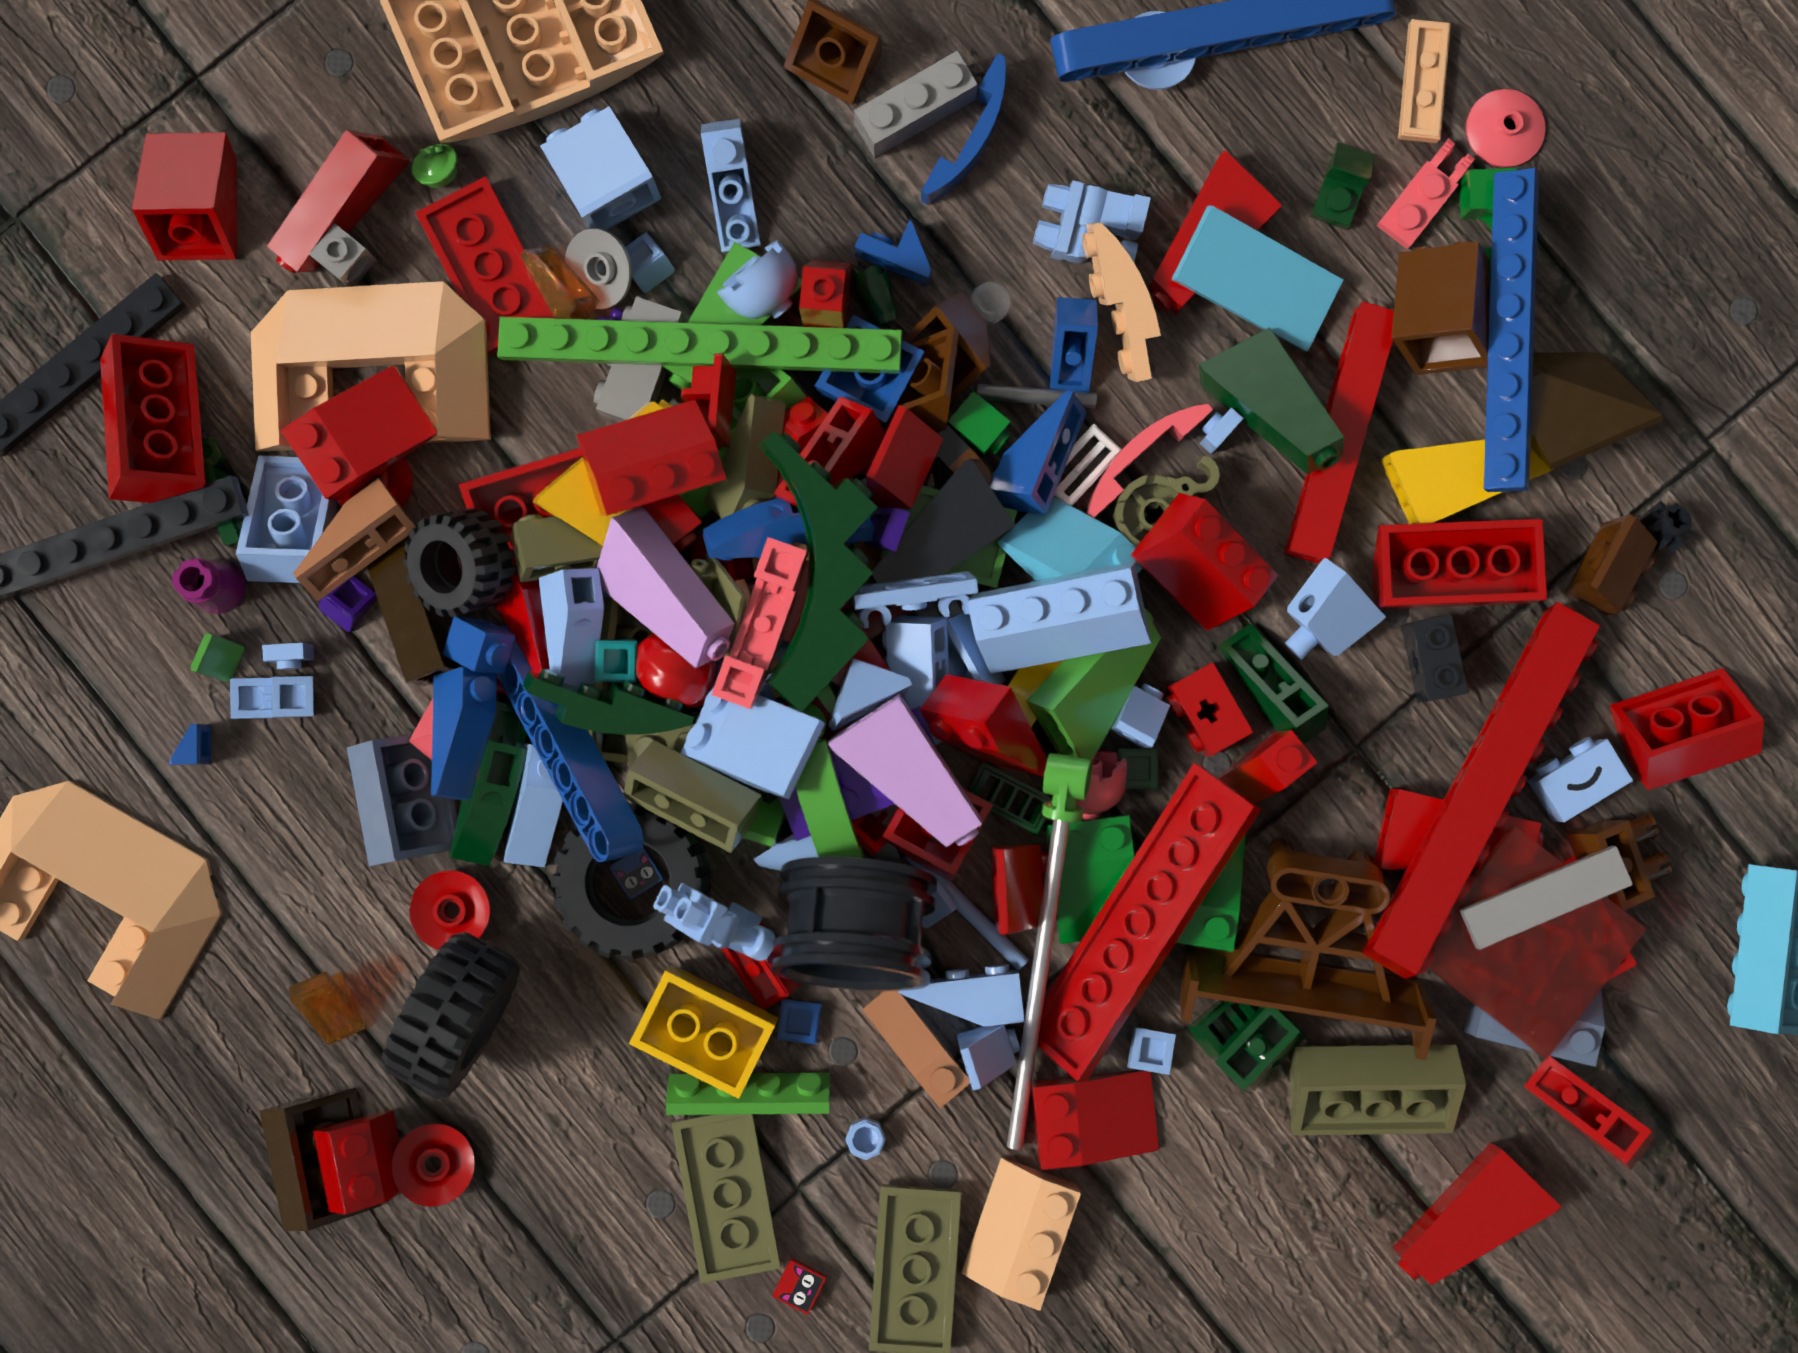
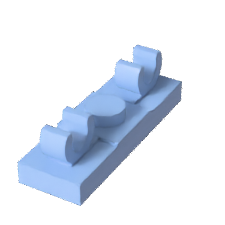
[849,571,978,628]

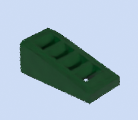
[968,762,1052,835]
[1187,1000,1266,1059]

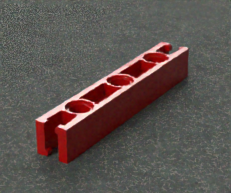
[1283,301,1394,565]

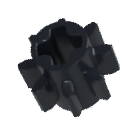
[1640,501,1694,553]

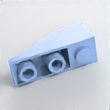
[701,118,760,252]
[539,568,604,688]
[898,964,1024,1027]

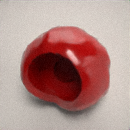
[636,633,717,709]

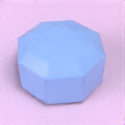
[845,1117,886,1160]

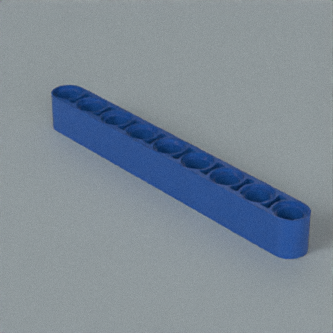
[1050,0,1397,82]

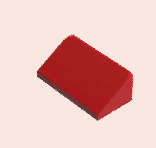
[720,920,802,1010]

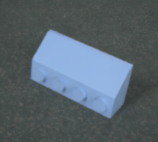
[967,562,1151,674]

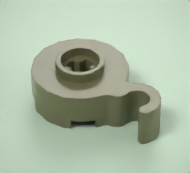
[1112,456,1220,547]

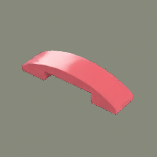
[1086,404,1213,518]
[711,537,808,709]

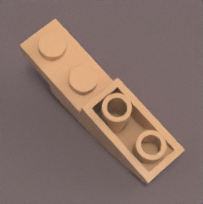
[1082,222,1161,382]

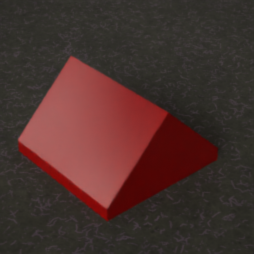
[866,405,944,509]

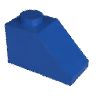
[1049,297,1098,392]

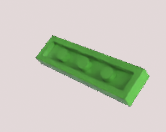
[666,1073,830,1115]

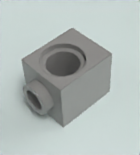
[309,223,377,287]

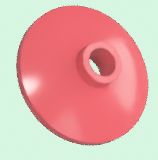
[1466,89,1546,168]

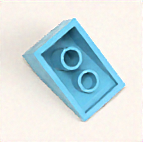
[997,497,1143,581]

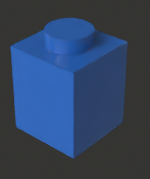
[443,616,516,674]

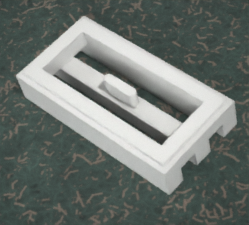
[1053,424,1122,506]

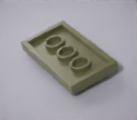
[671,1114,781,1284]
[869,1184,961,1353]

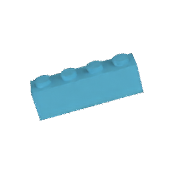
[1727,864,1798,1035]

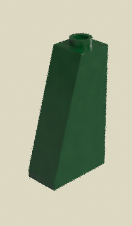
[1199,327,1344,475]

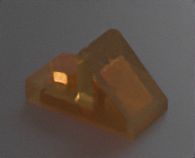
[289,971,365,1045]

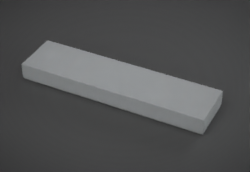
[1459,846,1633,950]

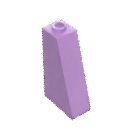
[597,506,735,668]
[828,693,982,847]

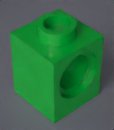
[947,391,1011,458]

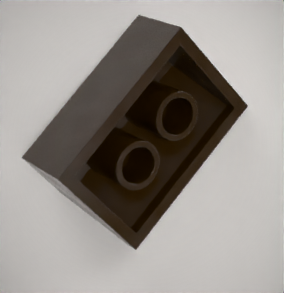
[260,1088,379,1231]

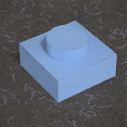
[1199,408,1243,454]
[262,643,314,670]
[1127,1027,1176,1075]

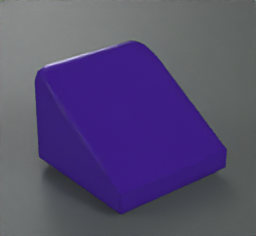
[319,576,377,632]

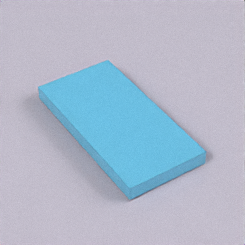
[1171,206,1343,352]

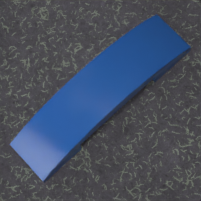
[921,53,1006,205]

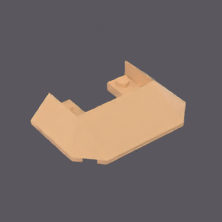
[251,281,491,452]
[0,781,223,1020]

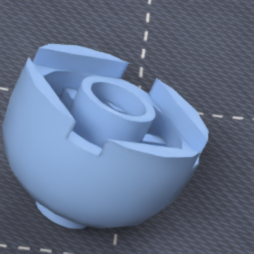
[716,240,798,319]

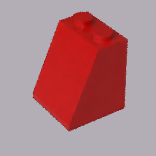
[132,132,237,261]

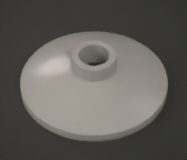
[565,228,632,309]

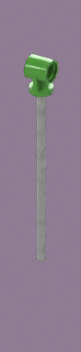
[1007,753,1093,1150]

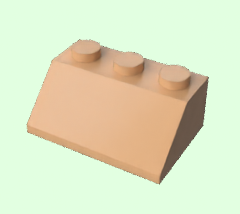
[961,1157,1081,1311]

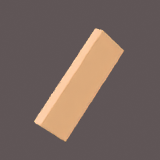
[1398,19,1451,143]

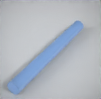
[904,856,1029,971]

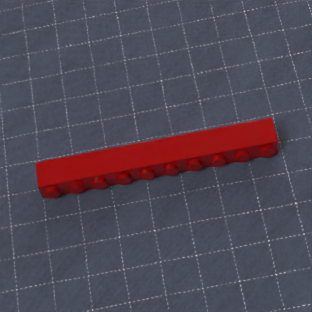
[1362,601,1600,979]

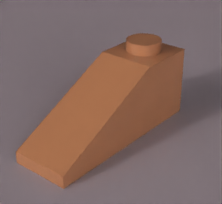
[293,478,416,602]
[862,991,970,1109]

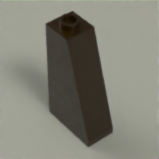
[367,538,460,686]

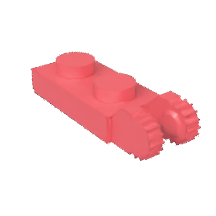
[1376,138,1475,249]

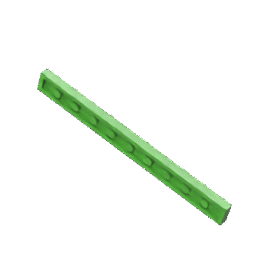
[497,317,902,374]

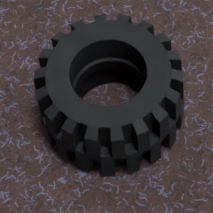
[403,508,516,617]

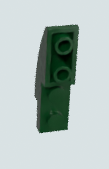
[522,668,694,735]
[449,701,528,866]

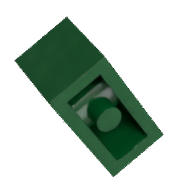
[1215,1007,1307,1094]

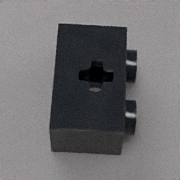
[1401,614,1468,703]

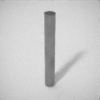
[977,384,1097,408]

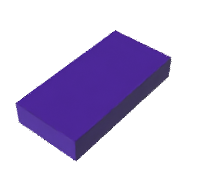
[863,507,910,552]

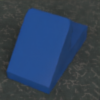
[854,220,931,287]

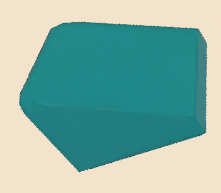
[594,639,637,682]

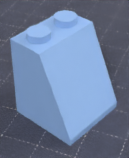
[540,106,662,230]

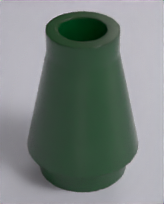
[852,264,899,327]

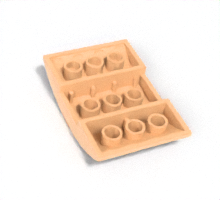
[380,0,664,143]

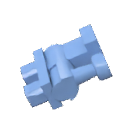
[1033,180,1151,263]
[654,883,775,961]

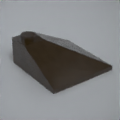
[1487,352,1663,470]

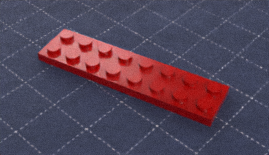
[1037,763,1261,1082]

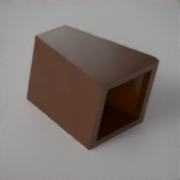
[1392,241,1491,375]

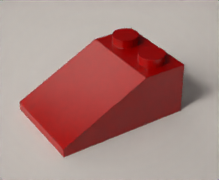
[281,365,437,500]
[920,674,1047,777]
[990,843,1048,934]
[1031,1070,1159,1170]

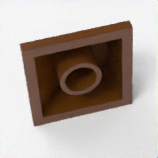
[902,292,991,404]
[889,326,959,433]

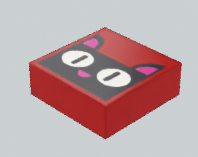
[772,1257,827,1315]

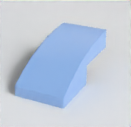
[230,676,314,719]

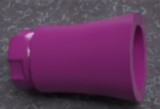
[172,558,246,614]

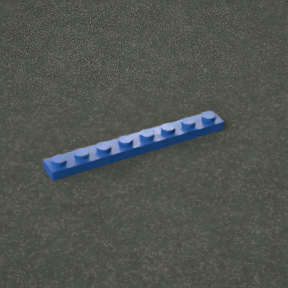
[1484,168,1539,492]

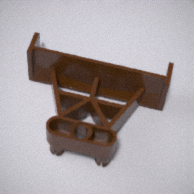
[1180,838,1437,1060]

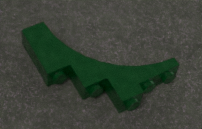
[758,431,877,712]

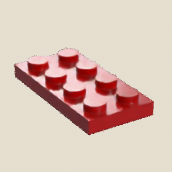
[415,176,560,355]

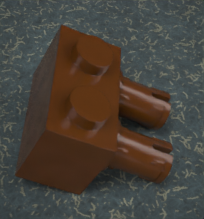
[1567,813,1672,911]

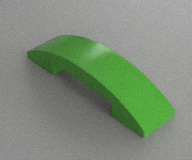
[795,738,866,858]

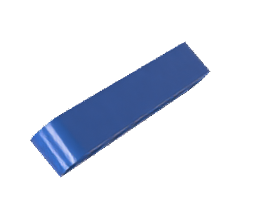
[497,625,644,862]

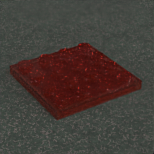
[1428,826,1647,1060]

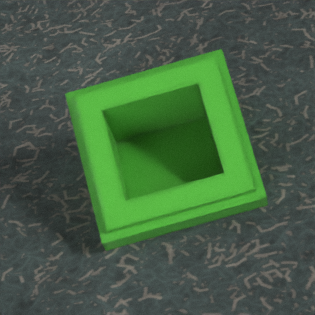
[190,633,245,682]

